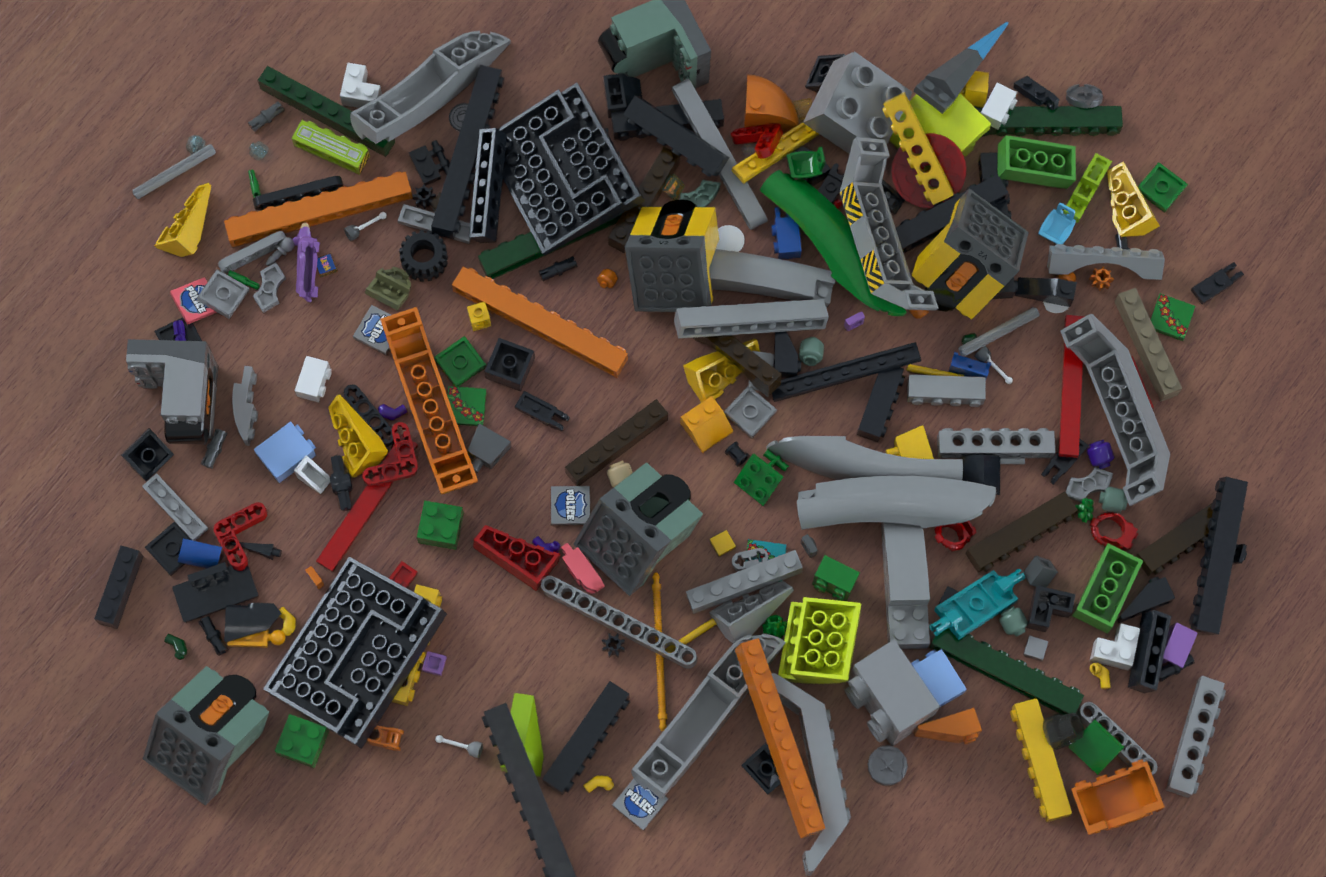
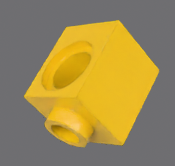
[467,302,491,331]

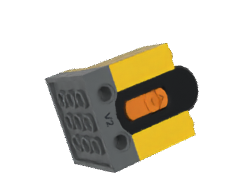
[912,189,1029,320]
[625,199,719,312]

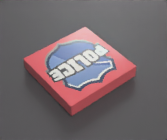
[170,277,217,325]

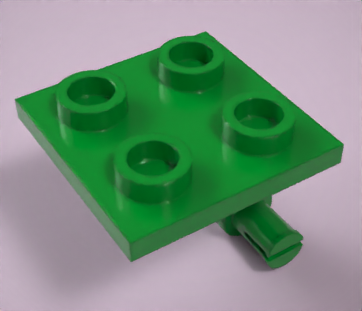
[733,449,789,506]

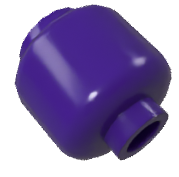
[1087,440,1115,469]

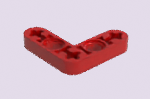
[731,123,783,159]
[362,422,418,486]
[213,502,268,571]

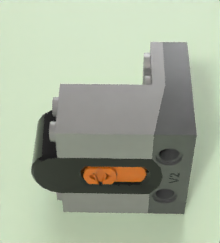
[126,339,219,445]

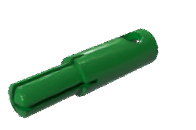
[248,170,261,198]
[227,270,260,290]

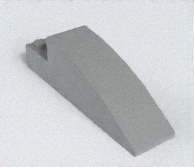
[881,522,930,649]

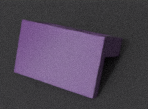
[1162,623,1198,668]

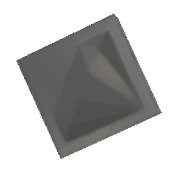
[801,534,818,558]

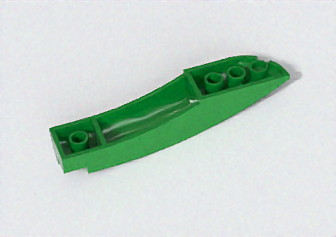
[760,170,907,316]

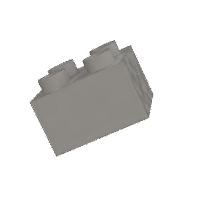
[803,51,913,154]
[845,639,940,746]

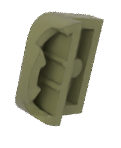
[365,267,411,311]

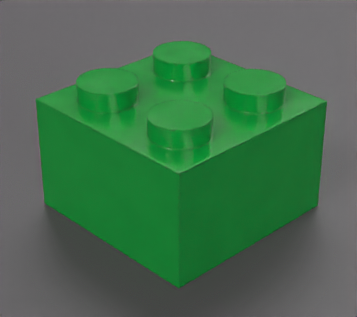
[417,500,464,550]
[812,555,860,601]
[275,714,329,769]

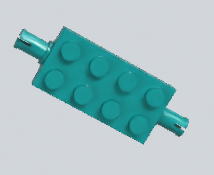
[929,569,1025,640]

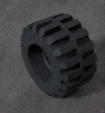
[399,230,448,282]

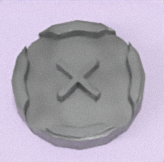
[1066,84,1103,108]
[868,745,908,786]

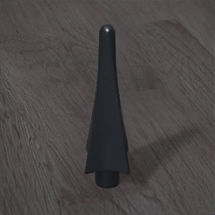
[230,541,282,560]

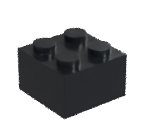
[484,338,535,392]

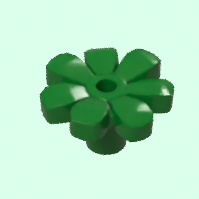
[1075,498,1094,523]

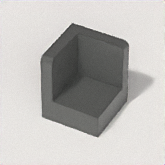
[1023,556,1058,587]

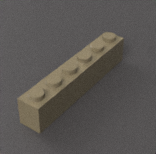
[1114,288,1182,402]

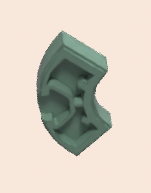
[677,180,721,213]

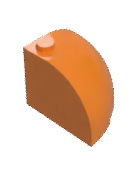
[744,74,799,133]

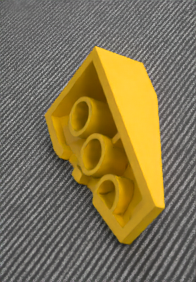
[683,339,760,402]

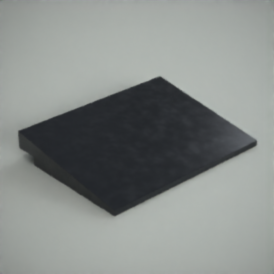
[498,82,645,255]
[263,557,447,749]

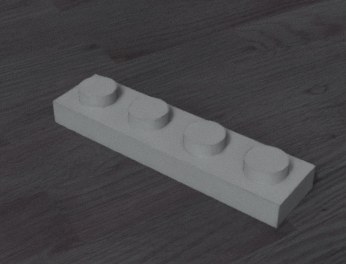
[398,204,471,244]
[142,473,208,541]

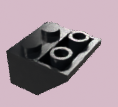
[603,73,643,118]

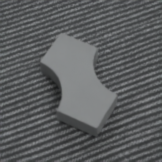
[253,262,286,313]
[1066,467,1113,503]

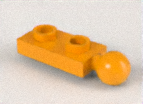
[227,629,286,648]

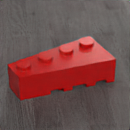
[473,525,560,591]

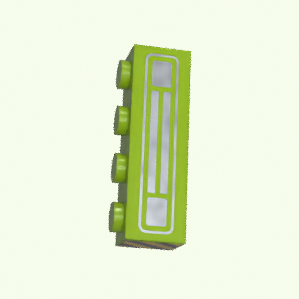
[292,120,370,175]

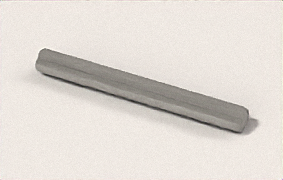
[132,144,216,199]
[958,308,1040,356]

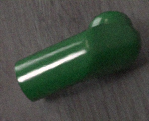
[164,633,188,660]

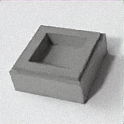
[1023,635,1048,661]

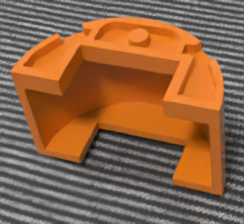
[1071,759,1165,835]

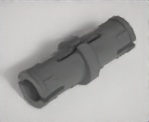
[248,101,285,132]
[201,429,227,469]

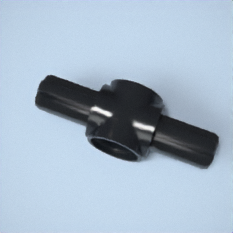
[330,455,352,511]

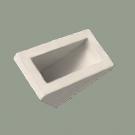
[294,456,330,494]

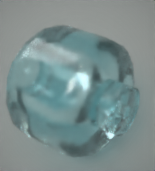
[186,135,206,154]
[249,141,269,161]

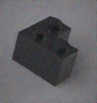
[1026,586,1076,632]

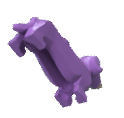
[293,223,320,303]

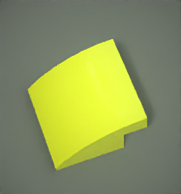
[889,94,991,171]
[778,597,861,684]

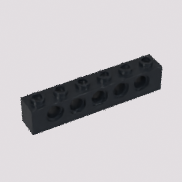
[469,128,507,243]

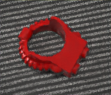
[1089,512,1139,552]
[934,521,977,552]

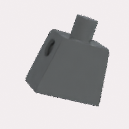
[467,423,511,473]

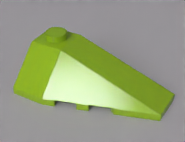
[500,693,544,777]

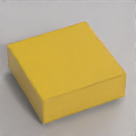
[710,530,736,557]

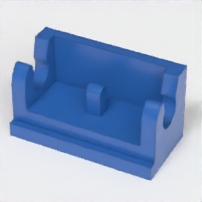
[948,352,991,381]

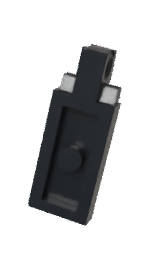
[1013,76,1059,110]

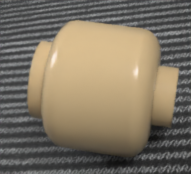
[607,460,633,487]

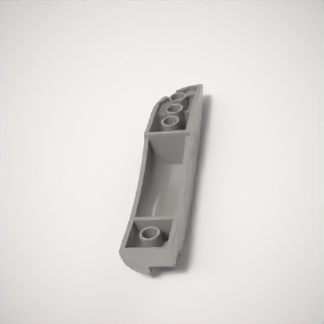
[350,31,511,144]
[709,249,835,308]
[766,436,963,480]
[797,476,996,530]
[631,634,786,799]

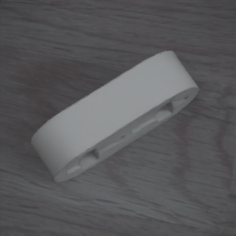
[732,548,768,571]

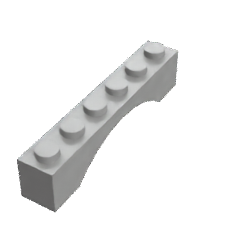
[1047,244,1165,280]

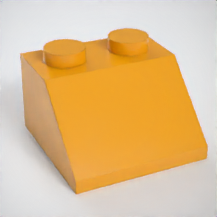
[680,396,733,453]

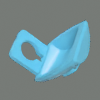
[1038,203,1076,244]

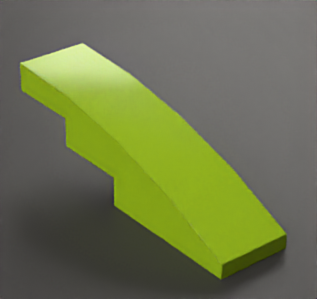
[1063,153,1112,223]

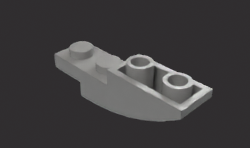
[232,366,258,446]

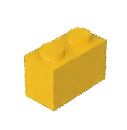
[960,71,989,108]

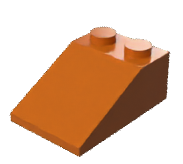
[913,708,982,744]

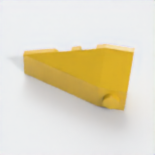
[1107,161,1160,237]
[154,183,211,257]
[328,395,388,477]

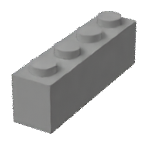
[907,375,986,407]

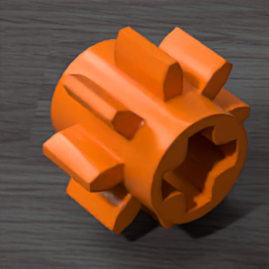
[1089,266,1114,291]

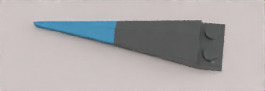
[913,22,1008,114]

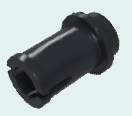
[1115,233,1130,250]

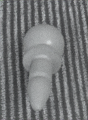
[266,237,295,266]

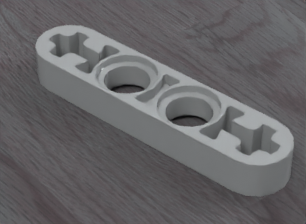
[218,231,286,274]

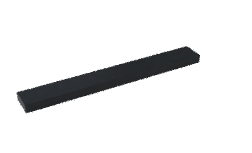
[772,342,921,402]

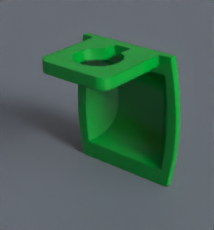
[786,147,825,178]

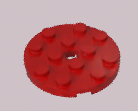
[891,133,967,208]

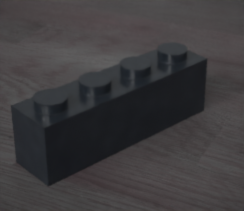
[857,367,906,442]
[94,545,144,629]
[1128,610,1171,693]

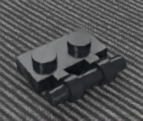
[409,140,450,186]

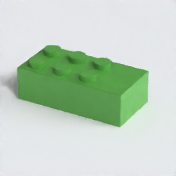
[998,135,1076,189]
[1072,543,1143,634]

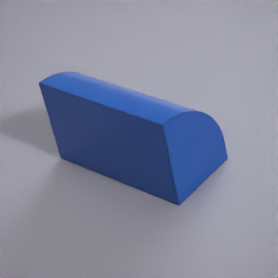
[178,538,222,569]

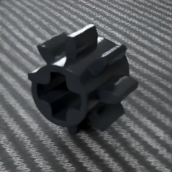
[412,184,436,209]
[602,633,625,658]

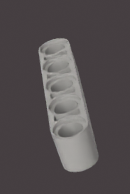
[1077,702,1158,775]

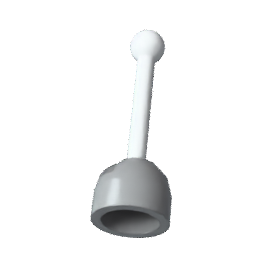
[435,735,483,758]

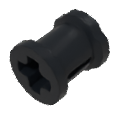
[725,441,750,467]

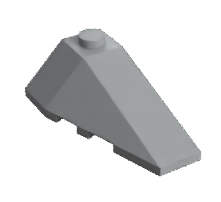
[709,581,794,644]

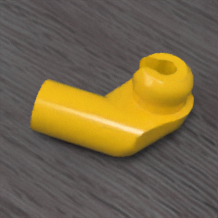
[279,607,296,636]
[1089,663,1111,689]
[583,775,614,793]

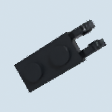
[1191,262,1244,305]
[515,391,570,431]
[1041,439,1089,485]

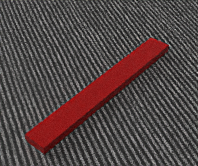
[1058,315,1085,458]
[316,434,418,572]

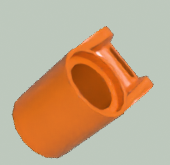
[367,725,404,751]

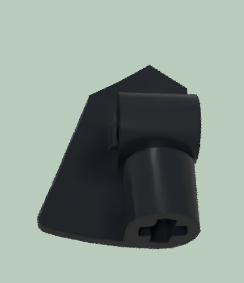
[224,603,281,642]

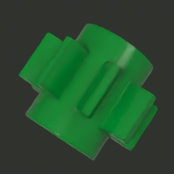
[762,615,787,638]

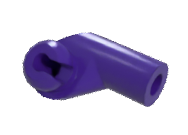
[378,404,408,420]
[532,536,561,553]

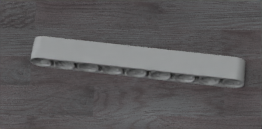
[671,79,768,230]
[541,576,697,669]

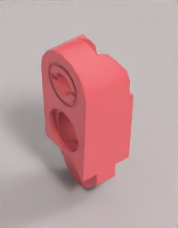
[560,543,605,594]

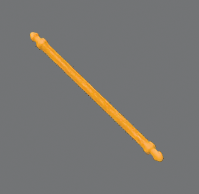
[652,573,667,731]

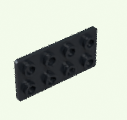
[172,562,258,623]

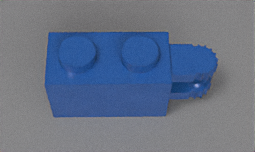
[771,207,802,260]

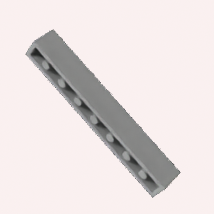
[674,299,829,338]

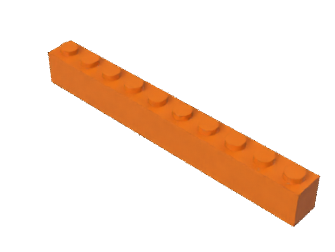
[224,172,413,248]
[452,266,628,378]
[735,638,826,839]

